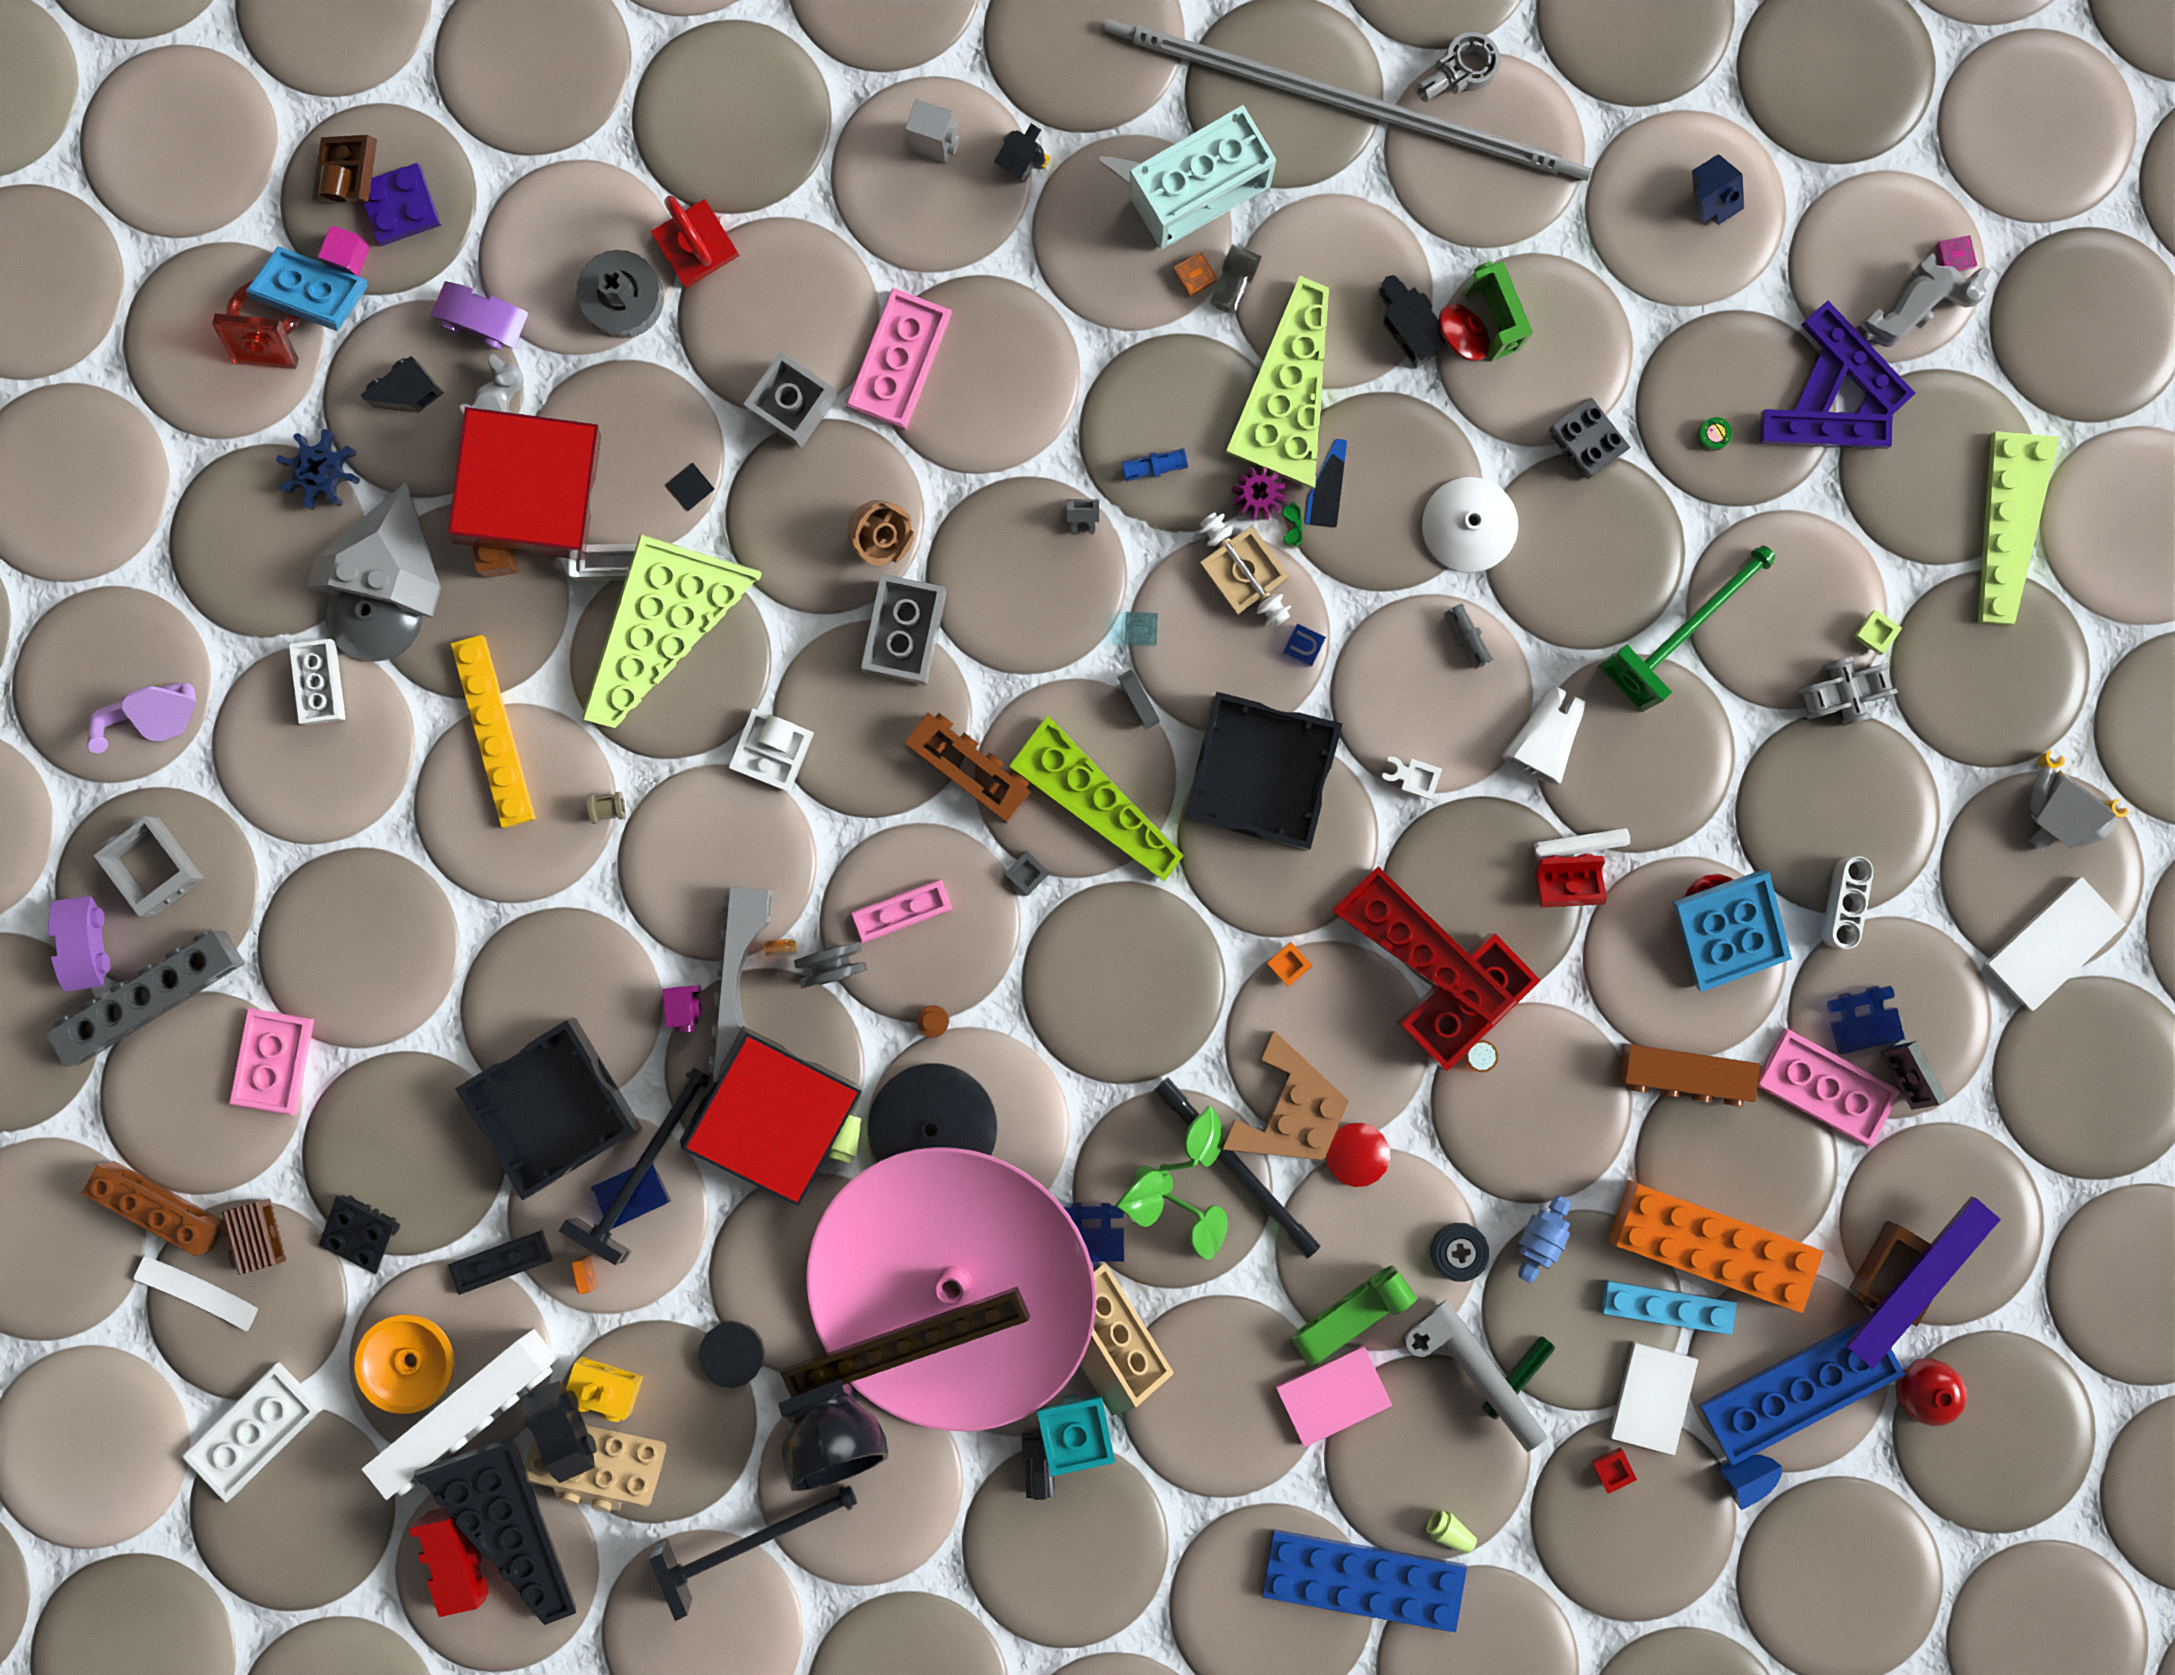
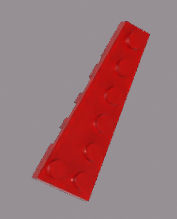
[1332,866,1517,1025]

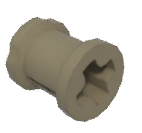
[587,791,626,824]

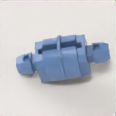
[1518,1195,1570,1283]

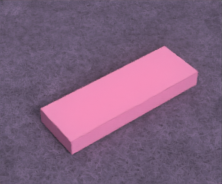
[850,880,953,943]

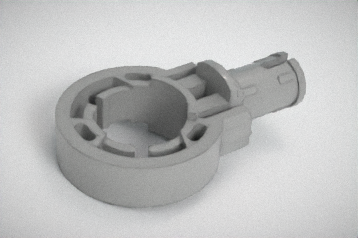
[1415,32,1500,102]

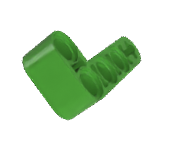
[1290,1265,1417,1366]

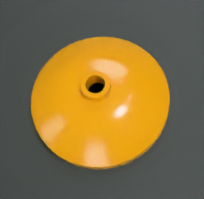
[354,1314,455,1414]

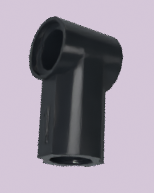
[1022,1432,1055,1500]

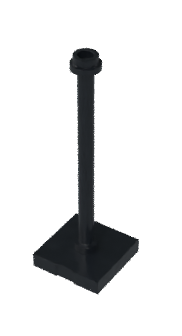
[559,1067,710,1266]
[649,1485,858,1621]

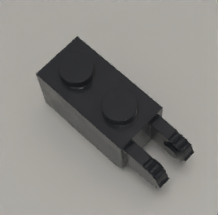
[1379,274,1448,369]

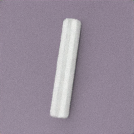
[1534,828,1630,860]

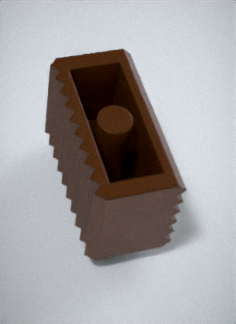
[220,1198,286,1275]

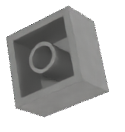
[743,352,837,449]

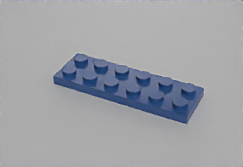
[1699,1315,1905,1466]
[1262,1529,1467,1633]

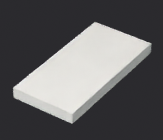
[1984,877,2126,1012]
[181,1362,324,1503]

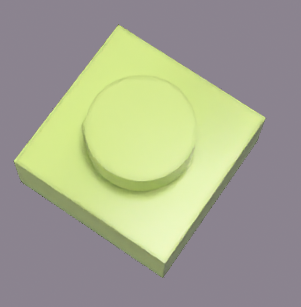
[1854,609,1902,656]

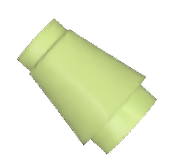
[826,1115,861,1164]
[1426,1510,1477,1554]

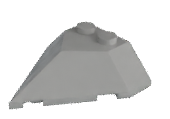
[307,483,442,618]

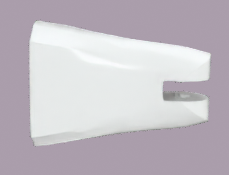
[1502,685,1586,786]

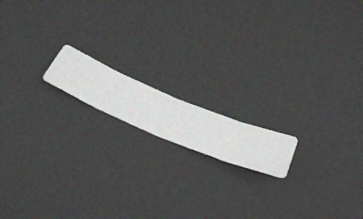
[134,1256,258,1331]

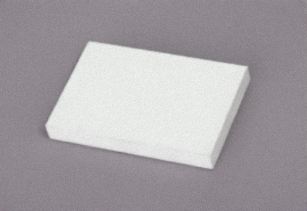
[1609,1341,1698,1455]

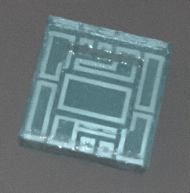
[1124,612,1158,646]

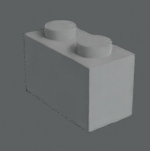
[905,99,959,164]

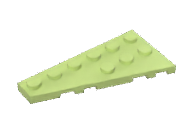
[1225,276,1329,490]

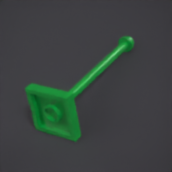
[1598,545,1776,712]

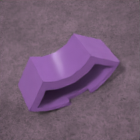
[430,281,528,351]
[48,896,110,992]

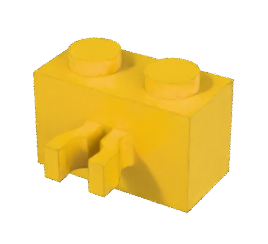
[566,1356,643,1422]

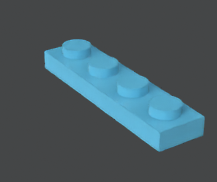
[1601,1280,1737,1335]

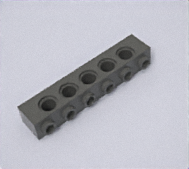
[45,929,245,1067]

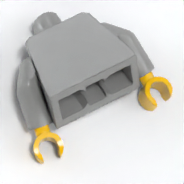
[2029,750,2128,852]

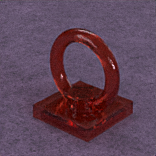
[212,280,302,369]

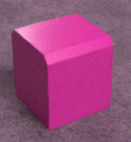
[318,225,370,276]

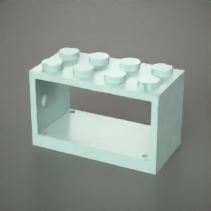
[1129,105,1277,250]

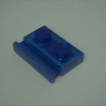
[591,1162,671,1229]

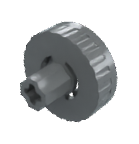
[576,250,664,339]

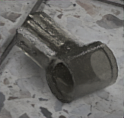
[1210,244,1262,314]

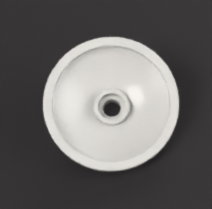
[1421,477,1518,573]

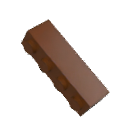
[1618,1043,1760,1107]

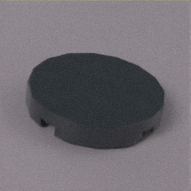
[699,1321,765,1388]

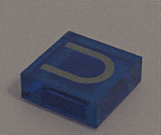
[1283,623,1326,667]

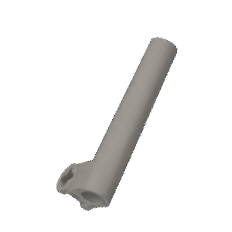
[1403,1300,1548,1452]

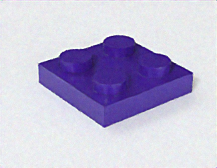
[364,163,441,246]

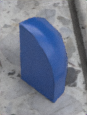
[1718,1455,1782,1510]

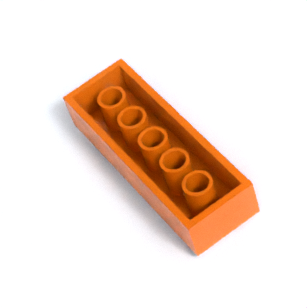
[1607,1179,1824,1314]

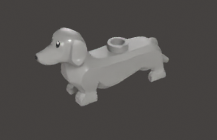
[1857,253,1990,347]
[459,354,524,414]

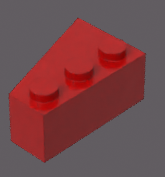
[409,1508,488,1617]

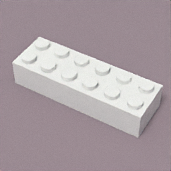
[362,1329,558,1500]

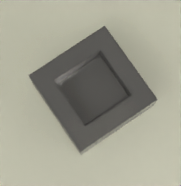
[1005,851,1050,896]

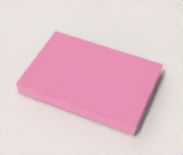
[229,1008,314,1115]
[1276,1344,1392,1448]

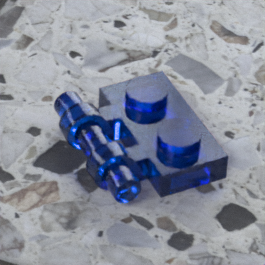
[1827,986,1905,1054]
[1063,1203,1124,1262]

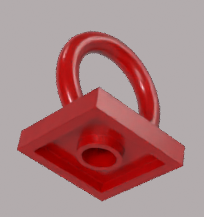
[651,195,740,288]

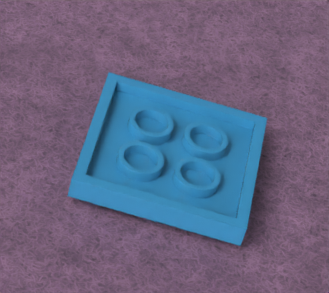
[1673,869,1792,992]

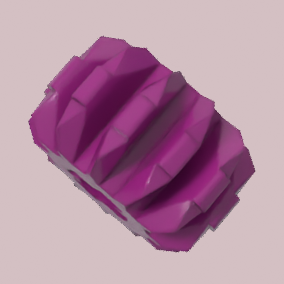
[1231,467,1286,522]

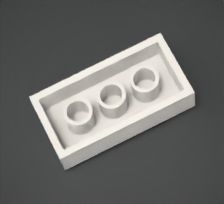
[289,639,346,726]

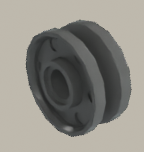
[794,942,867,989]

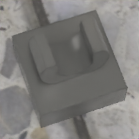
[1067,499,1099,534]

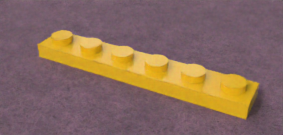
[451,635,536,828]

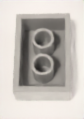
[861,574,947,686]

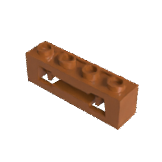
[904,712,1031,823]
[81,1161,222,1256]

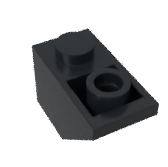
[361,356,444,412]

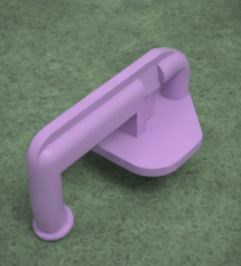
[87,682,196,754]

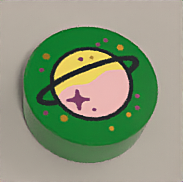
[1697,417,1732,451]

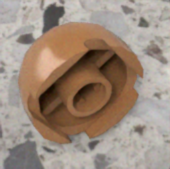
[848,500,914,567]

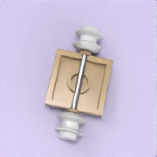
[1198,513,1292,627]

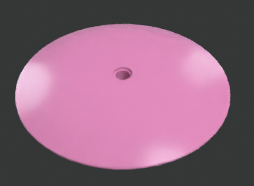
[807,1147,1097,1432]

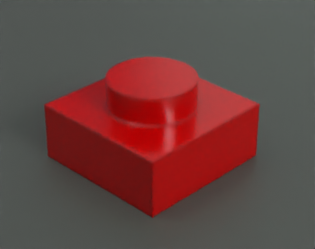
[1591,1447,1637,1494]

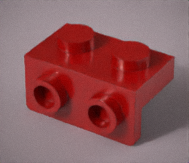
[1535,853,1607,908]

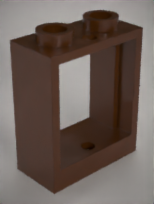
[1849,1221,1932,1327]

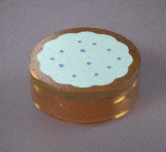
[764,939,797,956]
[1464,1040,1498,1072]

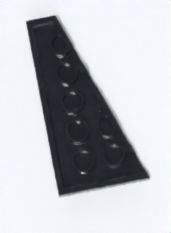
[414,1436,576,1625]

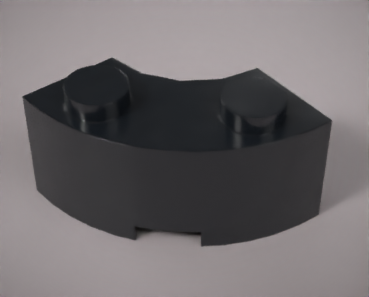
[524,1381,597,1483]

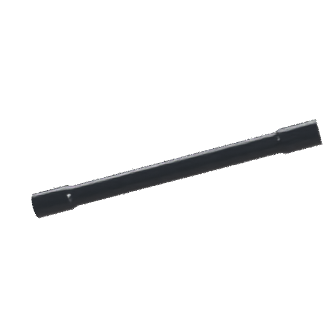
[1154,1077,1321,1259]

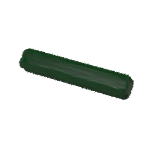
[1482,1336,1555,1420]

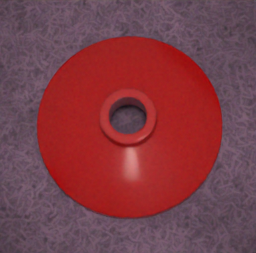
[1439,303,1490,361]

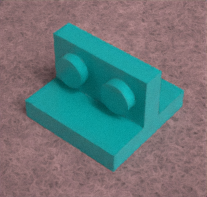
[1037,1394,1115,1477]

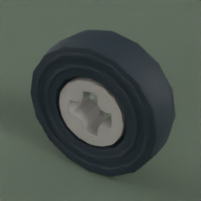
[1430,1223,1489,1282]

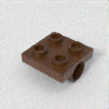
[312,135,377,204]

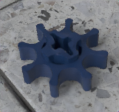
[276,429,360,510]

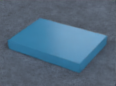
[246,246,368,332]

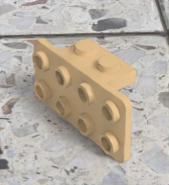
[525,1425,667,1513]

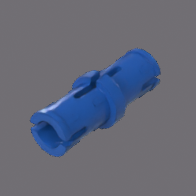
[1121,448,1188,482]

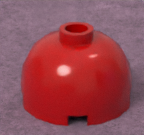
[1896,1358,1967,1426]

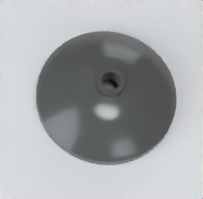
[325,591,423,662]

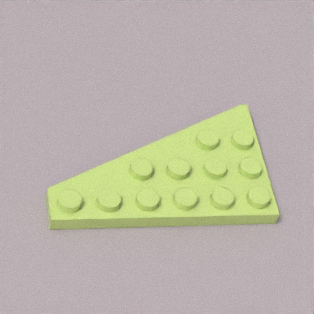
[582,534,762,728]

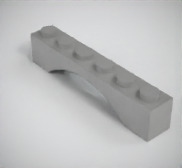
[709,887,773,1082]

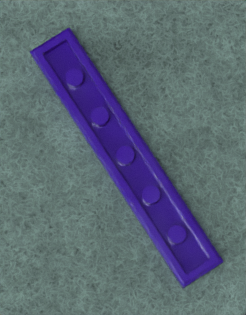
[1844,1196,2001,1369]

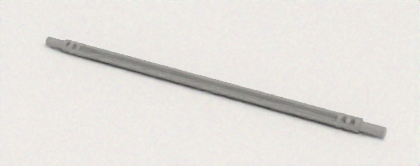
[1104,18,1592,181]

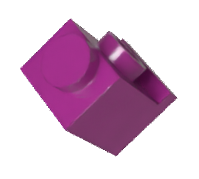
[663,985,702,1033]

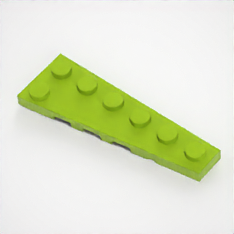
[1009,716,1184,882]

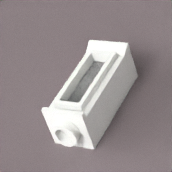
[568,544,636,581]

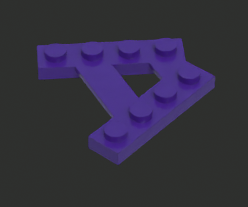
[1760,300,1916,449]

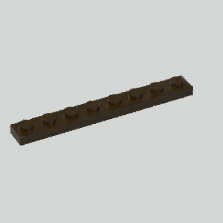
[780,1286,1030,1398]

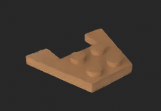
[1221,1031,1349,1160]

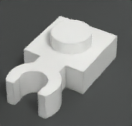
[1380,757,1442,800]

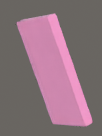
[846,287,952,430]
[1757,1028,1901,1147]

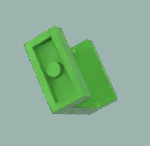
[1463,261,1533,362]

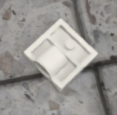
[729,708,814,792]

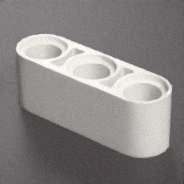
[1822,857,1873,949]

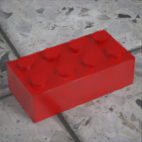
[1396,933,1541,1071]

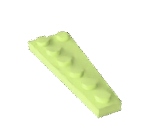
[1978,431,2059,626]

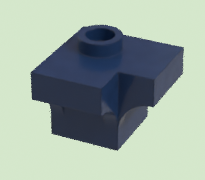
[1692,154,1744,225]

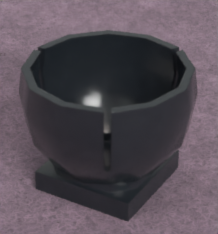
[778,1379,888,1491]

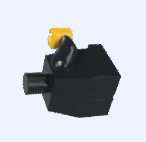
[994,123,1051,182]

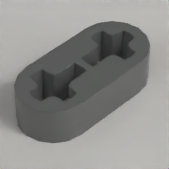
[1117,669,1160,730]

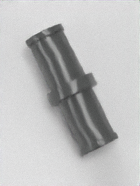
[1444,603,1494,669]

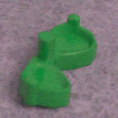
[1282,502,1303,548]

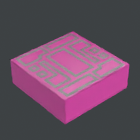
[1935,235,1978,272]

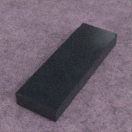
[448,1229,553,1295]

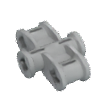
[1798,656,1898,726]

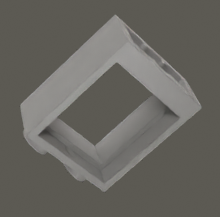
[93,816,205,918]

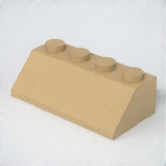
[1080,1262,1174,1416]

